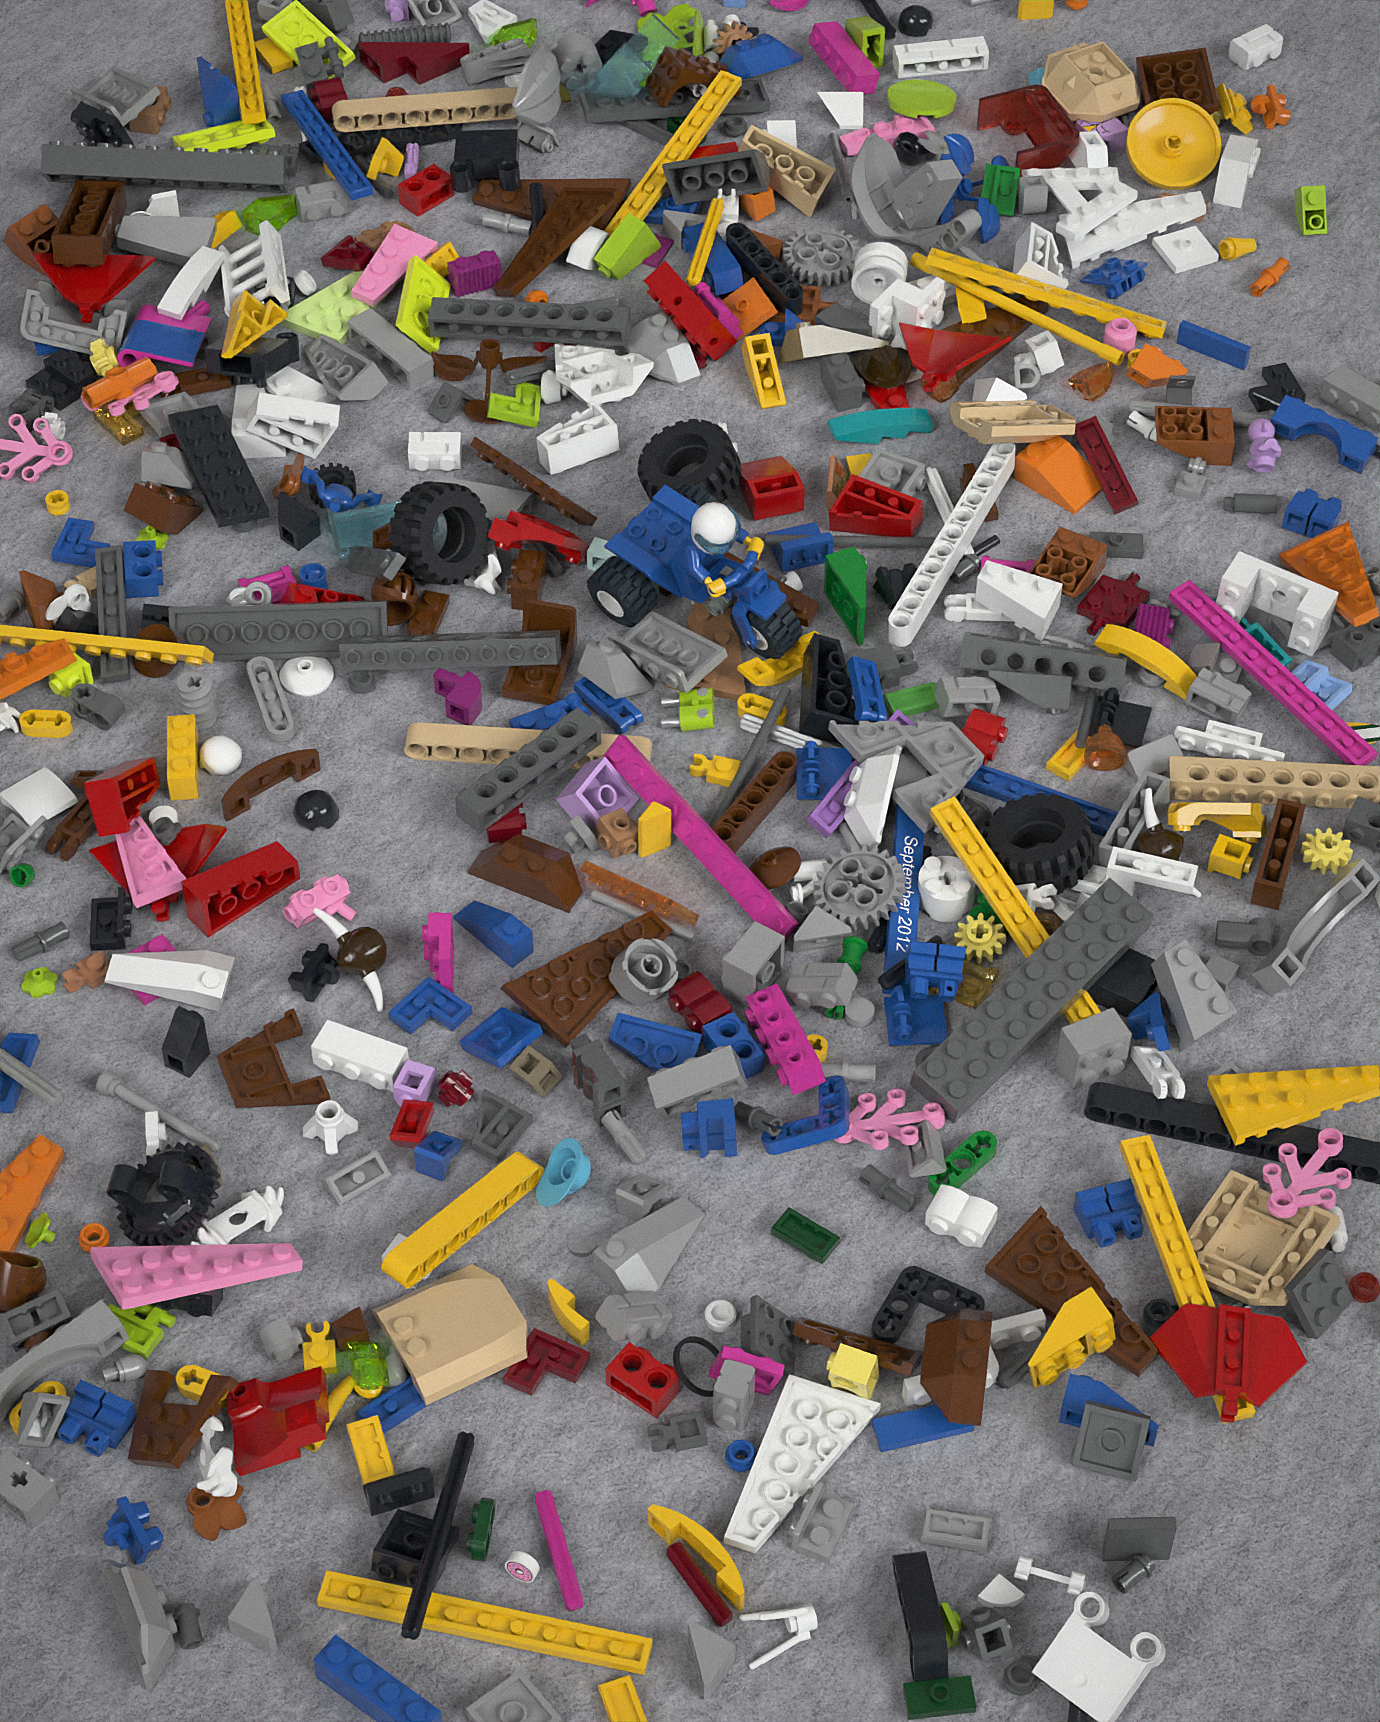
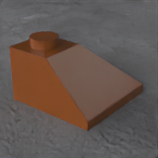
[19,570,64,630]

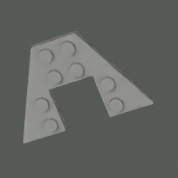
[828,720,984,833]

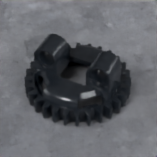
[106,1142,221,1246]

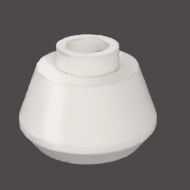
[541,370,568,405]

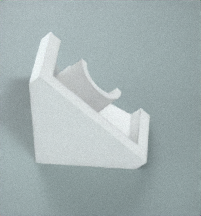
[817,92,863,129]
[146,190,180,217]
[973,377,1027,401]

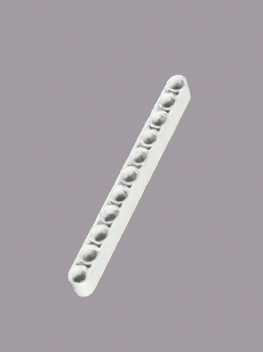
[888,443,1015,647]

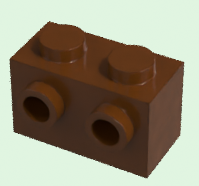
[506,549,547,610]

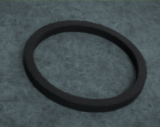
[673,1336,719,1397]

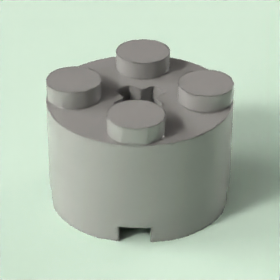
[551,33,602,90]
[609,938,678,1006]

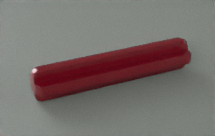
[666,1542,733,1627]

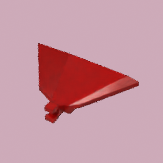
[32,253,155,323]
[899,322,1012,392]
[89,824,227,922]
[1149,1303,1307,1423]

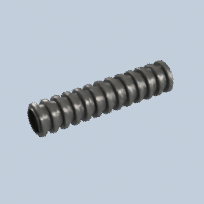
[359,22,452,43]

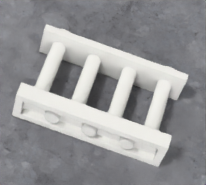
[218,220,290,318]

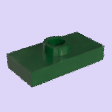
[771,1207,840,1264]
[903,1675,977,1720]

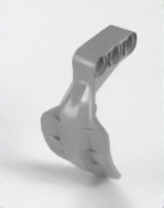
[460,35,561,125]
[850,133,982,255]

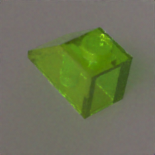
[492,18,537,47]
[242,194,297,236]

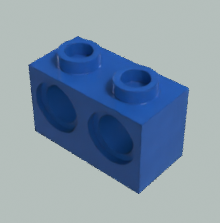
[123,540,164,598]
[702,1012,765,1079]

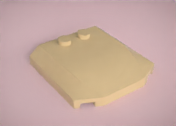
[950,400,1076,444]
[1187,1170,1340,1306]
[373,1264,528,1406]

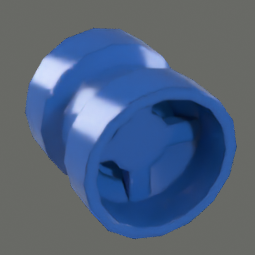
[300,563,328,589]

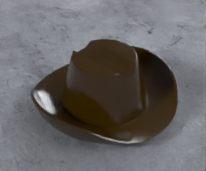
[855,345,913,388]

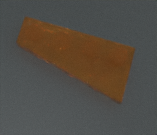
[580,860,699,926]

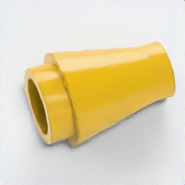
[1218,237,1256,261]

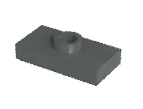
[1090,531,1144,559]

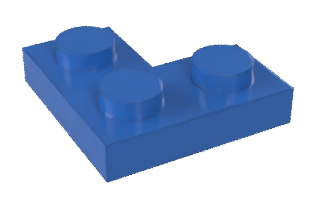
[51,517,110,568]
[388,976,472,1035]

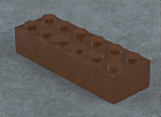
[52,179,127,267]

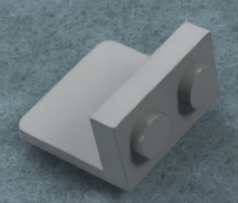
[0,813,47,874]

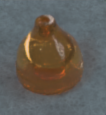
[1084,725,1127,771]

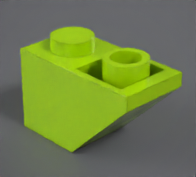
[1294,185,1327,236]

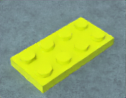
[261,0,356,79]
[172,120,276,152]
[396,255,451,354]

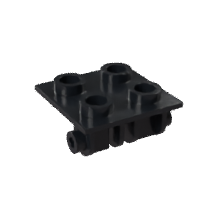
[1088,687,1152,748]

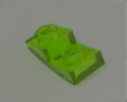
[346,1342,389,1390]

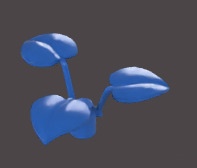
[943,134,1010,244]

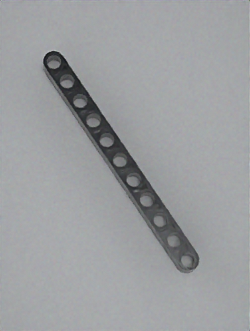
[1084,1082,1380,1184]

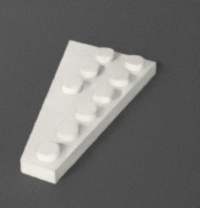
[1059,191,1206,269]
[724,1374,881,1554]

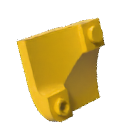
[1168,802,1267,843]

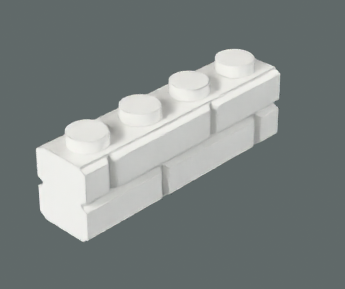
[893,36,989,79]

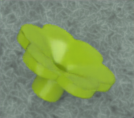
[136,525,169,550]
[21,967,58,998]
[25,1212,55,1250]

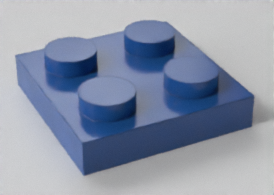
[459,1007,543,1069]

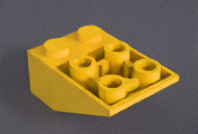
[1028,1287,1116,1389]

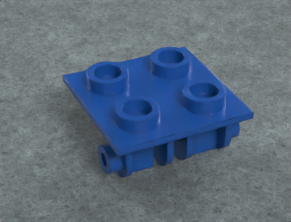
[1080,257,1148,299]
[796,741,852,800]
[884,986,948,1046]

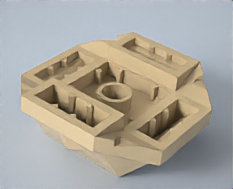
[1039,41,1141,122]

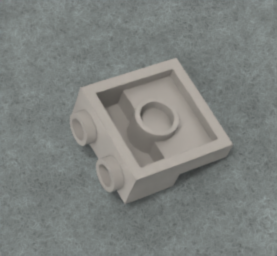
[859,448,927,498]

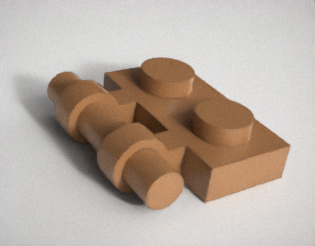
[354,220,414,254]

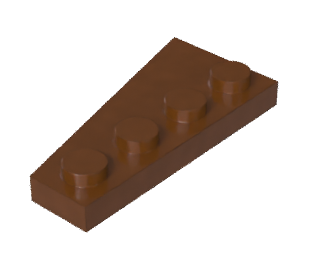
[793,1317,923,1377]

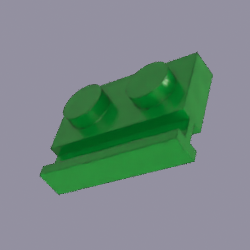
[981,163,1021,217]

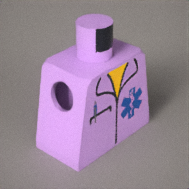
[1069,117,1129,154]

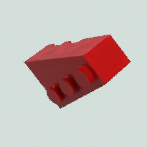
[829,474,923,537]
[84,757,161,837]

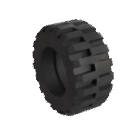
[637,419,742,504]
[388,481,490,585]
[982,793,1095,898]

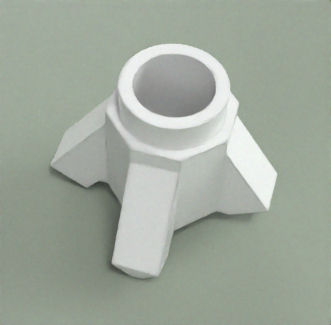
[303,1100,358,1155]

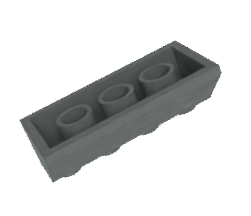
[662,149,771,205]

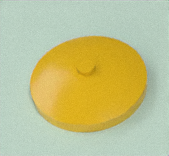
[1126,98,1221,190]

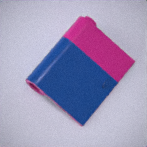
[117,305,211,367]

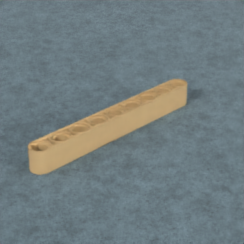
[332,87,518,132]
[404,722,652,772]

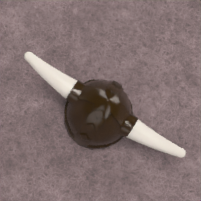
[1138,788,1201,898]
[313,908,387,1012]

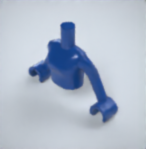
[300,465,383,513]

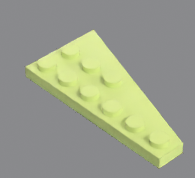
[279,265,401,345]

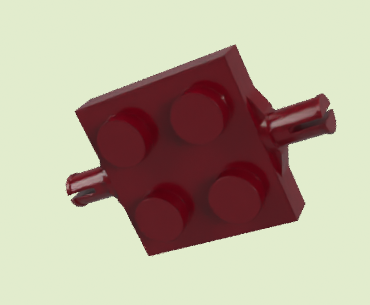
[1077,572,1150,636]

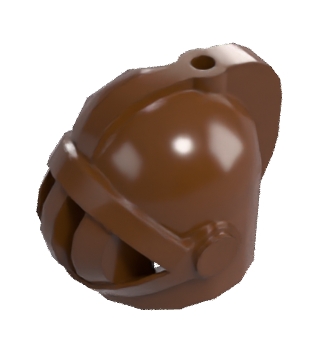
[371,570,419,626]
[0,1251,47,1313]

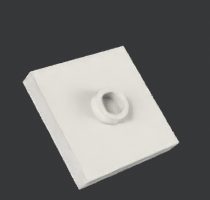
[1152,226,1219,274]

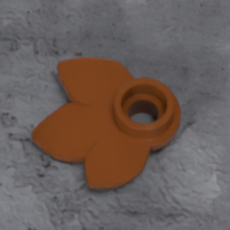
[272,452,304,499]
[186,1484,247,1541]

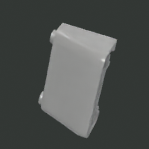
[20,278,133,355]

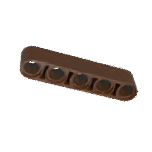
[711,751,797,853]

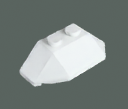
[844,745,902,851]

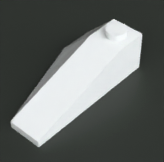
[232,384,286,458]
[105,950,235,1012]

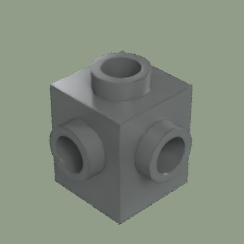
[960,1607,1014,1662]

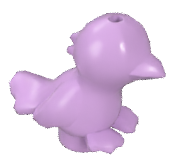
[1247,418,1282,473]

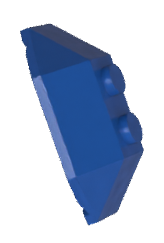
[719,33,803,80]

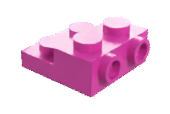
[422,912,455,993]

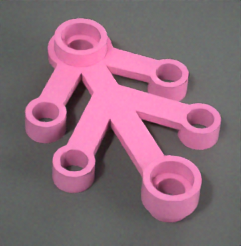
[80,371,179,416]
[0,414,73,484]
[833,1089,945,1150]
[1263,1128,1352,1218]

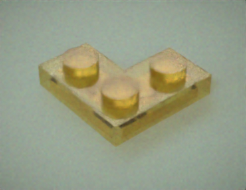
[93,400,144,446]

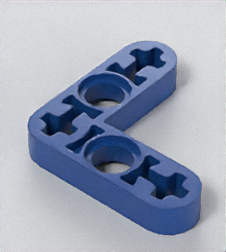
[761,1075,850,1155]

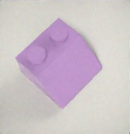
[556,757,639,830]

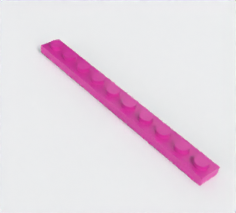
[1168,579,1378,766]
[603,735,799,942]

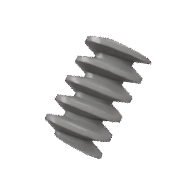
[177,670,217,731]

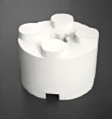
[918,856,976,922]

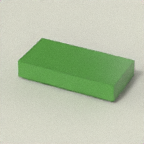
[883,682,939,716]

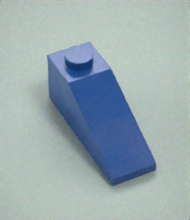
[453,900,534,968]
[1059,1374,1159,1447]

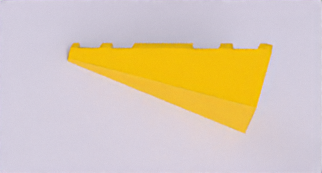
[221,290,288,358]

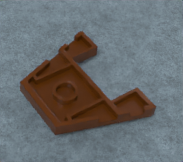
[217,1008,330,1108]
[128,1370,238,1469]

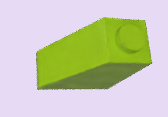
[845,16,885,68]
[593,213,662,280]

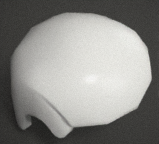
[199,735,242,776]

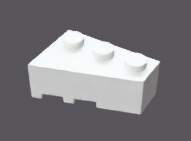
[1213,135,1261,208]

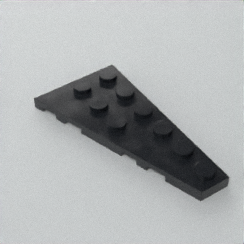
[299,124,456,164]

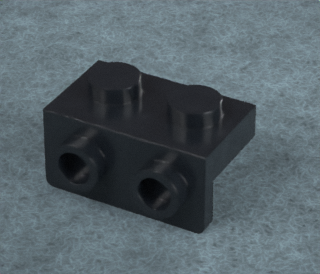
[89,887,132,951]
[363,1467,435,1516]

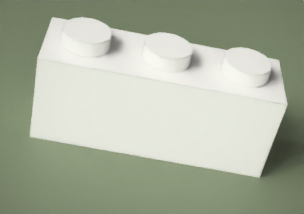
[311,1020,409,1092]

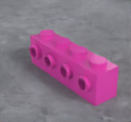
[808,21,880,94]
[744,984,826,1095]

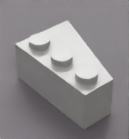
[890,159,963,230]
[1151,939,1238,1051]

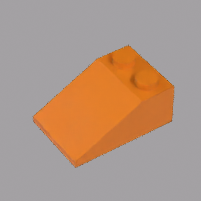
[1013,436,1102,515]

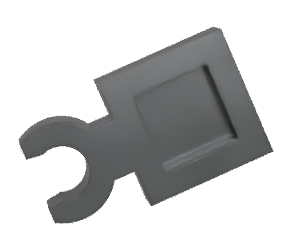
[648,1411,708,1452]

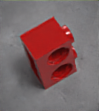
[398,164,454,217]
[605,1342,680,1419]

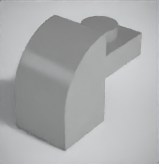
[1016,175,1048,215]

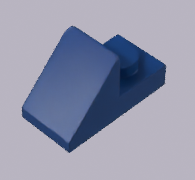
[760,308,803,347]
[1127,992,1170,1052]
[414,1130,463,1181]

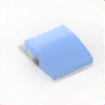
[1291,659,1352,710]

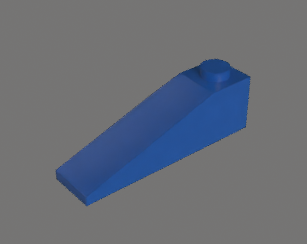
[197,56,241,127]

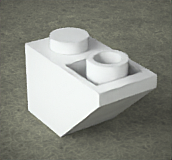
[1067,131,1108,168]

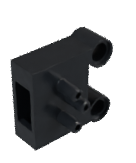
[450,129,521,193]
[205,332,300,388]

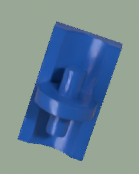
[103,1496,163,1565]

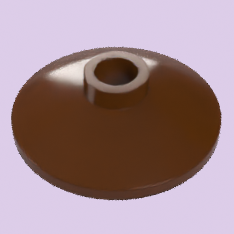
[132,624,179,678]
[749,846,801,890]

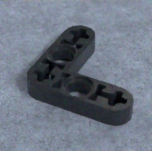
[871,1266,985,1344]

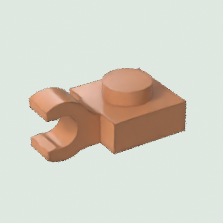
[62,950,110,993]

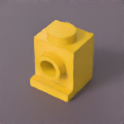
[1207,834,1254,879]

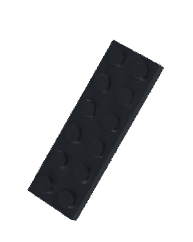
[168,405,269,528]

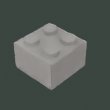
[721,921,785,1009]
[1056,1008,1132,1090]

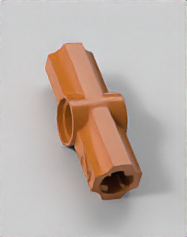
[81,357,157,409]

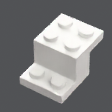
[869,277,945,340]

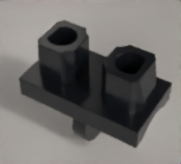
[288,943,340,1002]

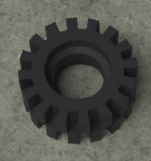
[309,463,357,510]

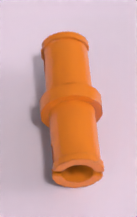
[1249,257,1290,297]

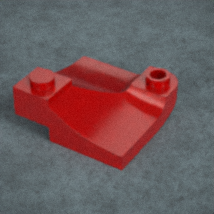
[487,510,589,566]
[227,1366,330,1477]

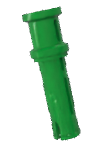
[824,936,868,1020]

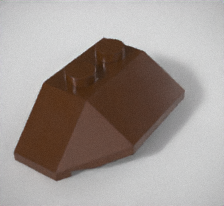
[468,833,582,913]
[920,1308,992,1426]

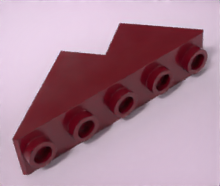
[358,42,470,85]

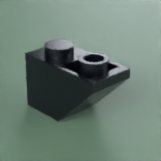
[278,492,321,551]
[162,1006,210,1078]

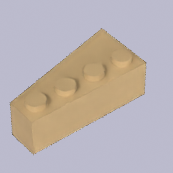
[738,125,836,218]

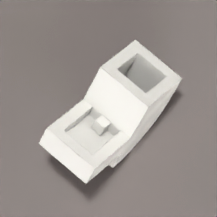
[566,226,609,270]

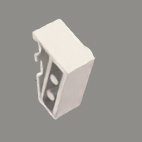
[1013,222,1069,289]
[245,392,340,459]
[536,400,620,475]
[975,560,1063,642]

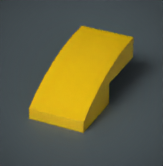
[547,1278,590,1347]

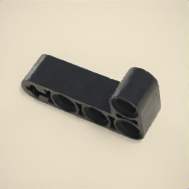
[892,1551,948,1682]

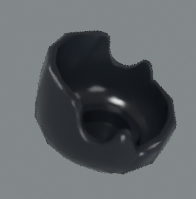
[898,5,934,37]
[893,131,930,166]
[293,790,339,831]

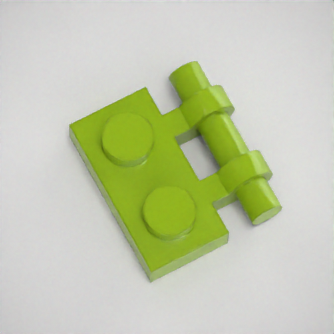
[108,1304,176,1360]

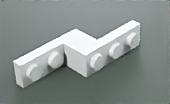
[1067,846,1198,897]
[902,1308,1046,1406]

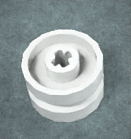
[851,242,908,305]

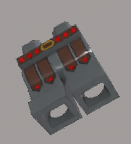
[570,1034,627,1127]

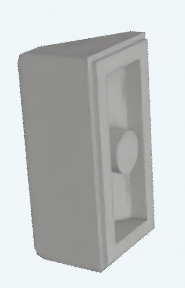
[1124,734,1183,781]
[904,1120,946,1178]
[321,1149,392,1206]

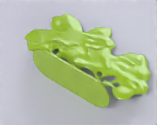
[634,3,705,87]

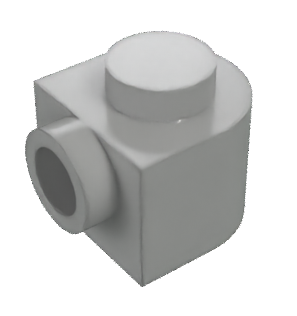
[1010,363,1041,394]
[259,1316,304,1361]

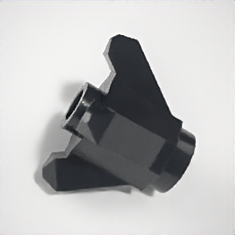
[872,563,917,610]

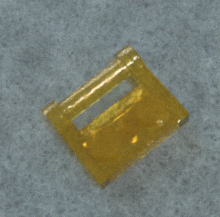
[928,959,999,1009]

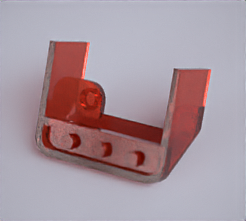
[977,84,1080,184]

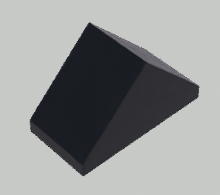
[52,607,99,635]

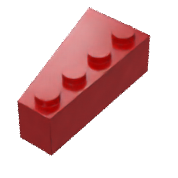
[181,841,300,938]

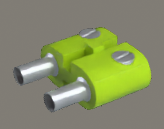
[661,687,715,732]

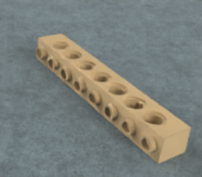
[1166,756,1380,809]

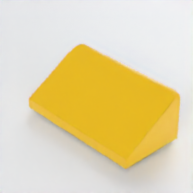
[211,210,242,249]
[955,287,987,324]
[638,801,671,858]

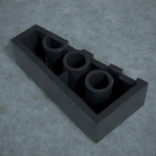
[799,633,859,745]

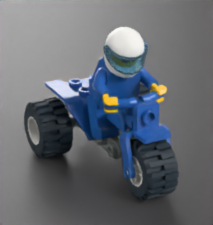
[587,483,803,659]

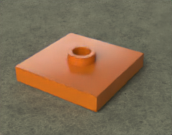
[722,277,778,341]

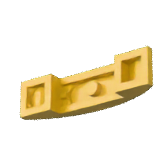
[1094,624,1197,700]
[737,630,819,687]
[647,1504,745,1612]

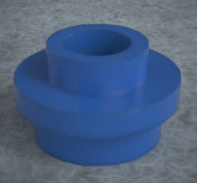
[725,1440,757,1472]

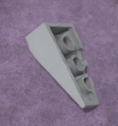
[305,334,389,400]
[593,1196,705,1294]

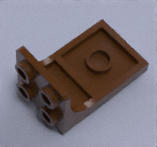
[645,46,743,108]
[502,598,577,705]

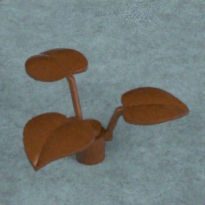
[431,339,546,424]

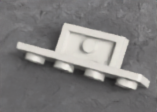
[1174,720,1285,762]

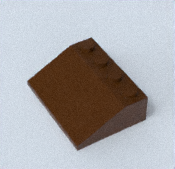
[1136,48,1219,115]

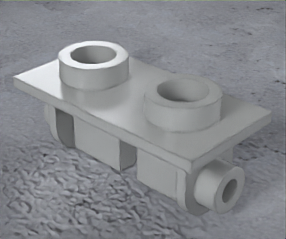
[512,117,560,153]

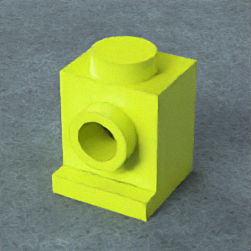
[48,651,94,698]

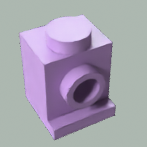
[385,0,409,22]
[392,1059,436,1107]

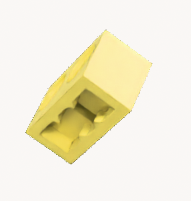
[826,1343,879,1400]

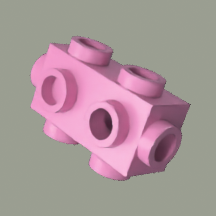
[283,874,357,929]

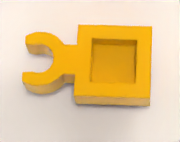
[689,754,741,787]
[303,1321,337,1375]

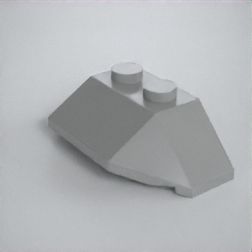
[623,312,701,387]
[101,1559,178,1690]

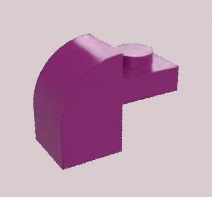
[433,668,482,726]

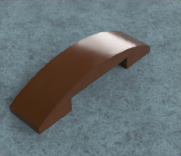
[221,749,321,822]

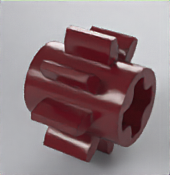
[437,1070,474,1107]

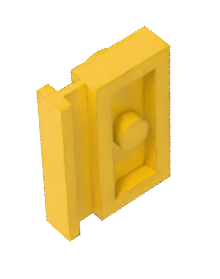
[1215,83,1253,135]

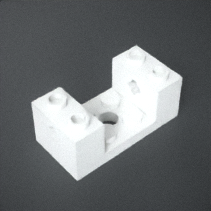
[1216,551,1339,656]

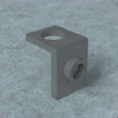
[1166,375,1195,406]
[427,381,476,423]

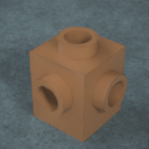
[595,807,638,859]

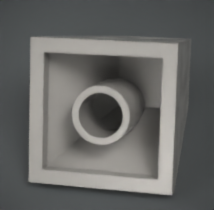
[406,0,462,28]
[141,442,197,489]
[577,639,652,699]

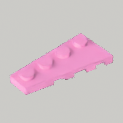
[839,114,935,156]
[351,224,439,306]
[115,815,186,908]

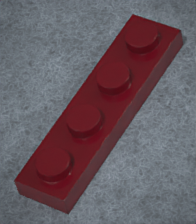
[1075,416,1138,515]

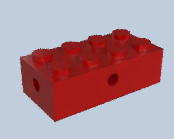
[643,261,738,362]

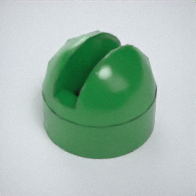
[9,863,35,888]

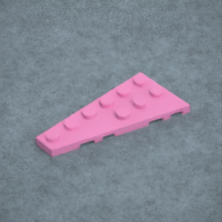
[90,1243,303,1310]

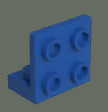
[767,522,833,572]

